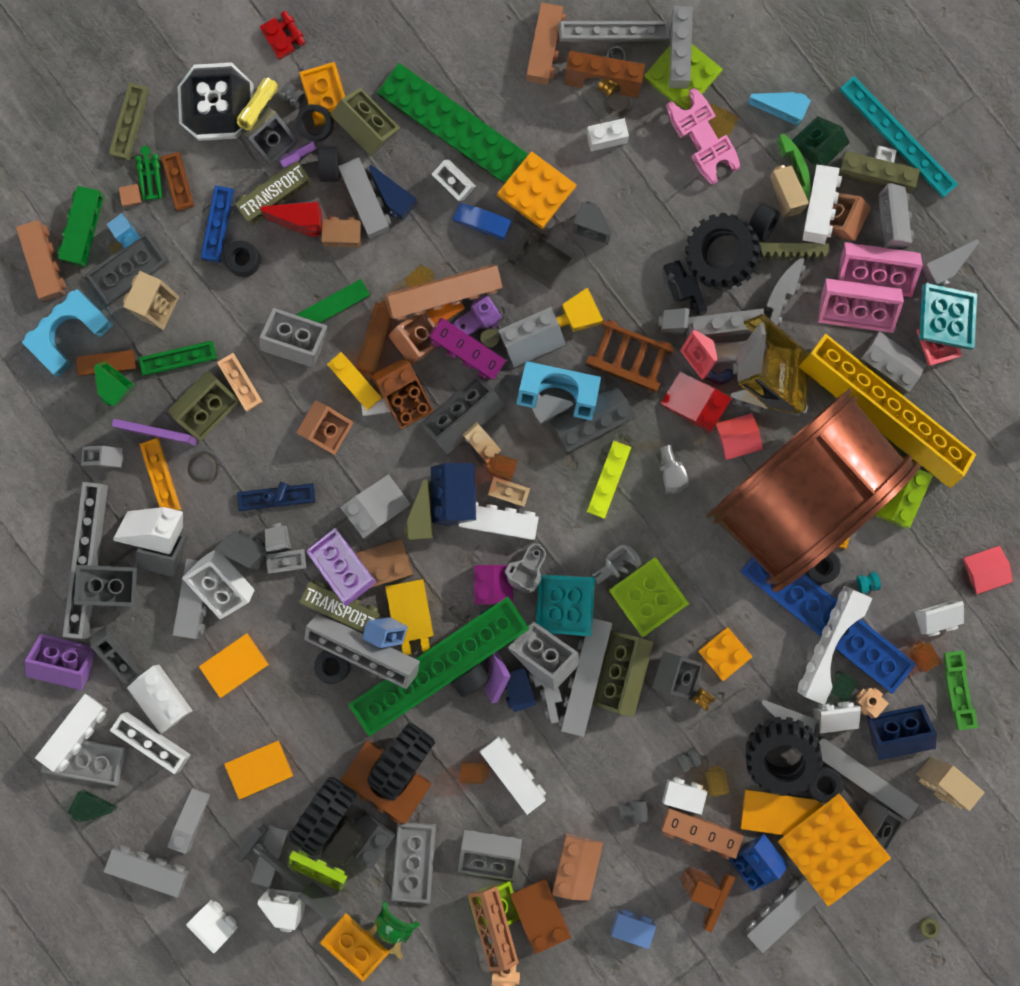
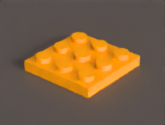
[497,151,577,230]

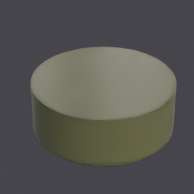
[481,329,500,349]
[918,917,940,939]

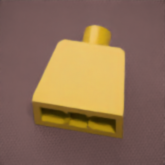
[556,288,603,332]

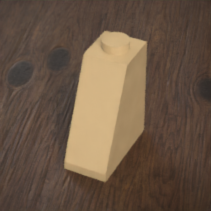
[770,165,809,219]

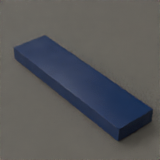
[237,483,316,511]

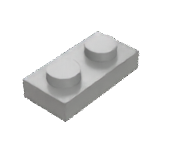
[266,549,307,574]

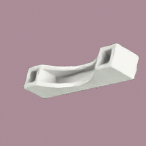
[797,586,873,705]

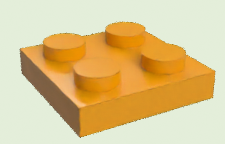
[698,627,752,681]

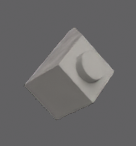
[658,308,689,335]
[529,394,574,426]
[81,446,123,468]
[265,523,291,553]

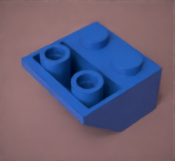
[728,834,789,891]

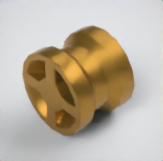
[597,79,619,98]
[691,687,716,711]

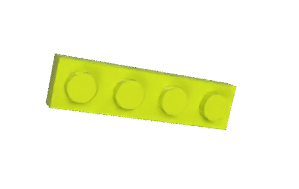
[587,440,631,519]

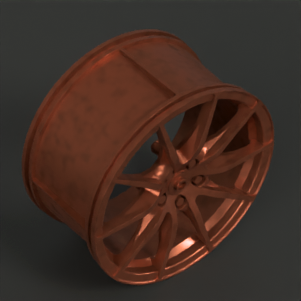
[706,388,921,592]

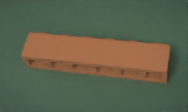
[384,264,503,320]

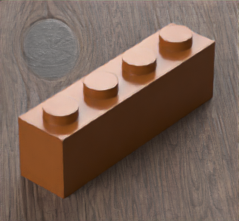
[680,866,721,910]

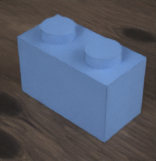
[362,617,408,648]
[610,909,656,949]

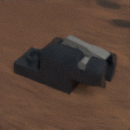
[662,260,707,316]

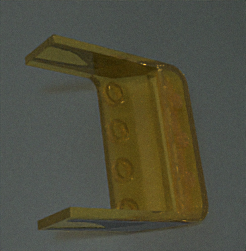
[739,314,808,414]

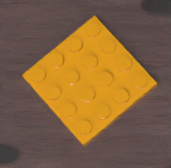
[778,793,891,907]

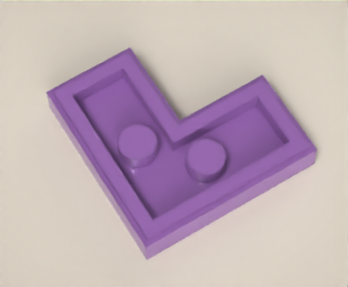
[279,141,316,167]
[484,651,511,703]

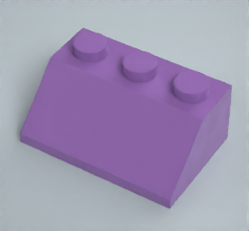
[25,634,96,690]

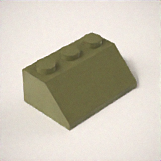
[330,87,400,156]
[167,370,240,442]

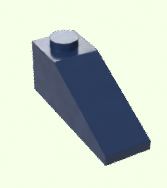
[369,165,417,221]

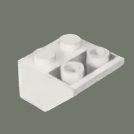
[813,701,861,734]

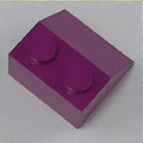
[474,565,513,604]

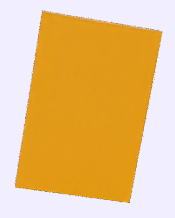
[299,62,345,127]
[199,633,269,698]
[224,740,294,800]
[320,913,389,982]

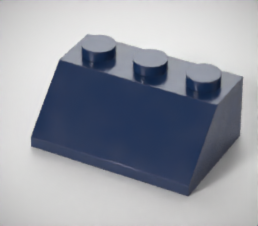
[431,463,476,526]
[866,705,937,760]

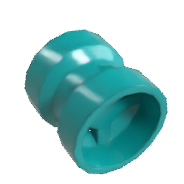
[856,571,881,594]

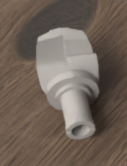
[660,445,689,495]
[592,545,642,584]

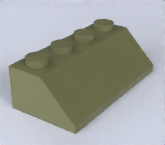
[592,630,654,717]

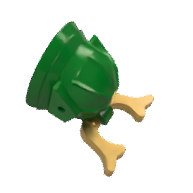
[366,901,420,959]

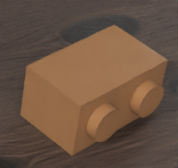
[322,217,363,248]

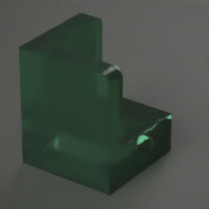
[831,671,858,702]

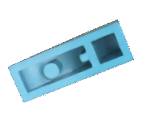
[747,92,811,126]

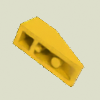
[327,352,382,411]

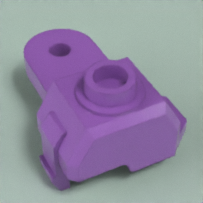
[454,295,502,335]

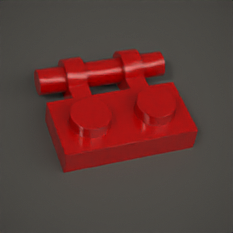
[259,11,306,60]

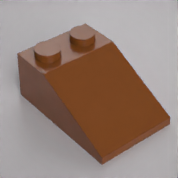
[510,878,571,955]

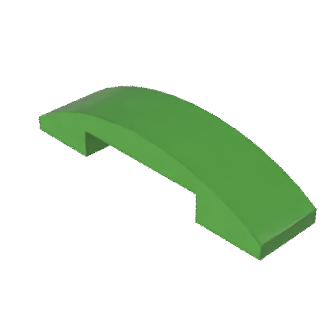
[777,134,811,210]
[944,650,978,731]

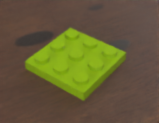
[643,43,723,110]
[608,557,689,638]
[288,850,347,892]

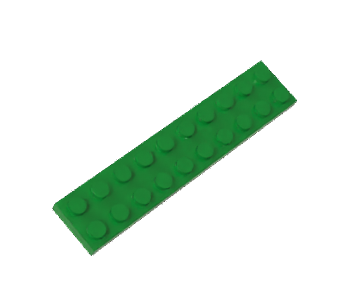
[377,63,529,184]
[348,597,530,737]

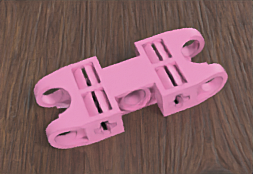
[666,88,740,185]

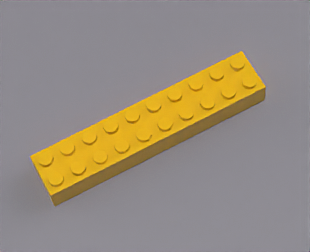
[799,334,976,488]

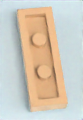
[217,353,263,412]

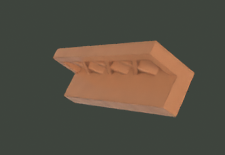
[468,886,519,971]

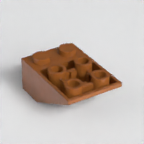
[370,358,434,429]

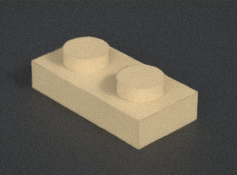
[462,422,501,463]
[488,477,530,507]

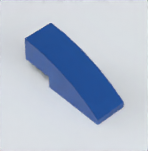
[452,203,512,241]

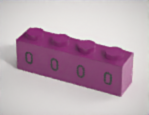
[427,318,506,381]

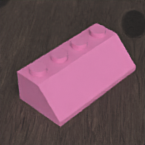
[837,242,923,297]
[818,278,904,333]

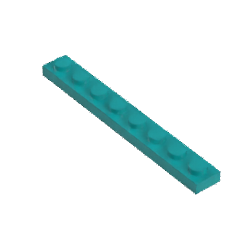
[839,76,958,199]

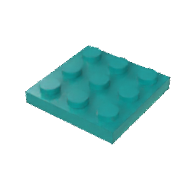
[919,283,977,350]
[536,575,595,636]

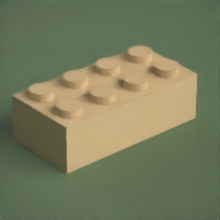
[123,271,179,330]
[916,757,985,811]

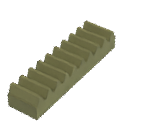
[109,82,150,161]
[760,243,829,261]

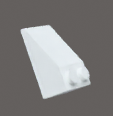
[113,507,183,554]

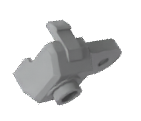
[505,544,546,594]

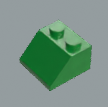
[94,361,136,407]

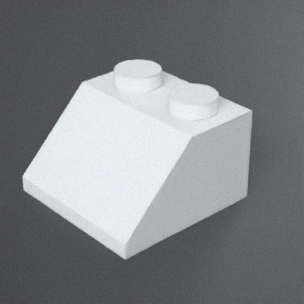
[915,601,964,637]
[186,900,238,954]

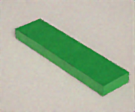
[296,279,370,323]
[138,340,218,377]

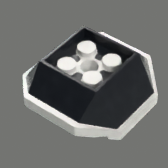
[178,63,254,141]

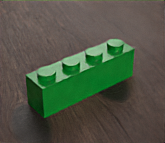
[57,185,104,268]

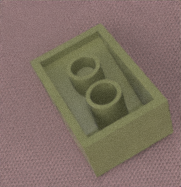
[404,479,434,541]

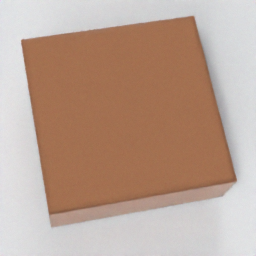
[119,184,142,207]

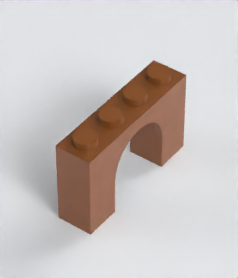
[564,50,645,98]
[340,739,432,824]

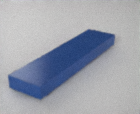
[200,185,235,263]

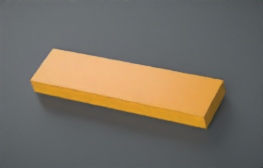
[139,438,181,511]

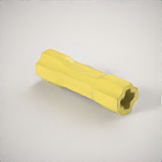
[236,77,278,130]

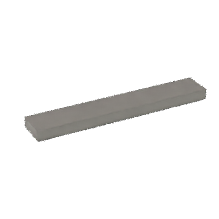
[558,21,670,42]
[819,737,919,821]

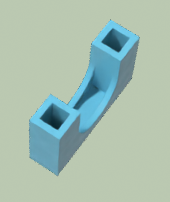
[22,289,114,377]
[517,361,601,420]

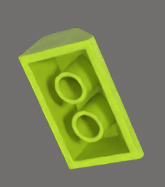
[874,469,933,529]

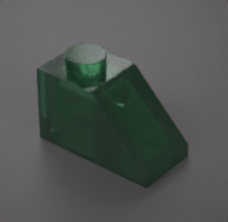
[67,789,118,822]

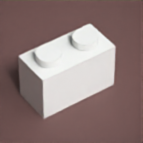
[587,118,629,151]
[432,160,476,201]
[662,777,707,815]

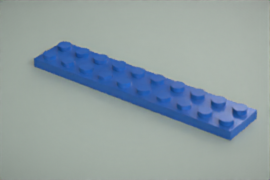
[740,557,916,694]

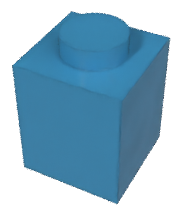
[107,213,140,248]

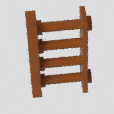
[586,320,675,393]

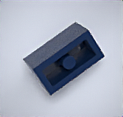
[504,667,536,712]

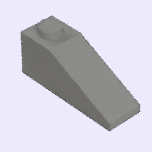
[922,239,979,287]
[732,323,766,382]
[758,699,818,733]
[168,788,211,854]

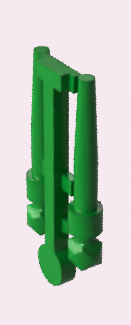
[135,146,162,201]

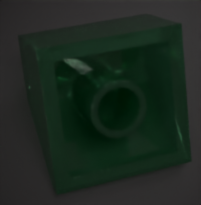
[792,116,850,166]

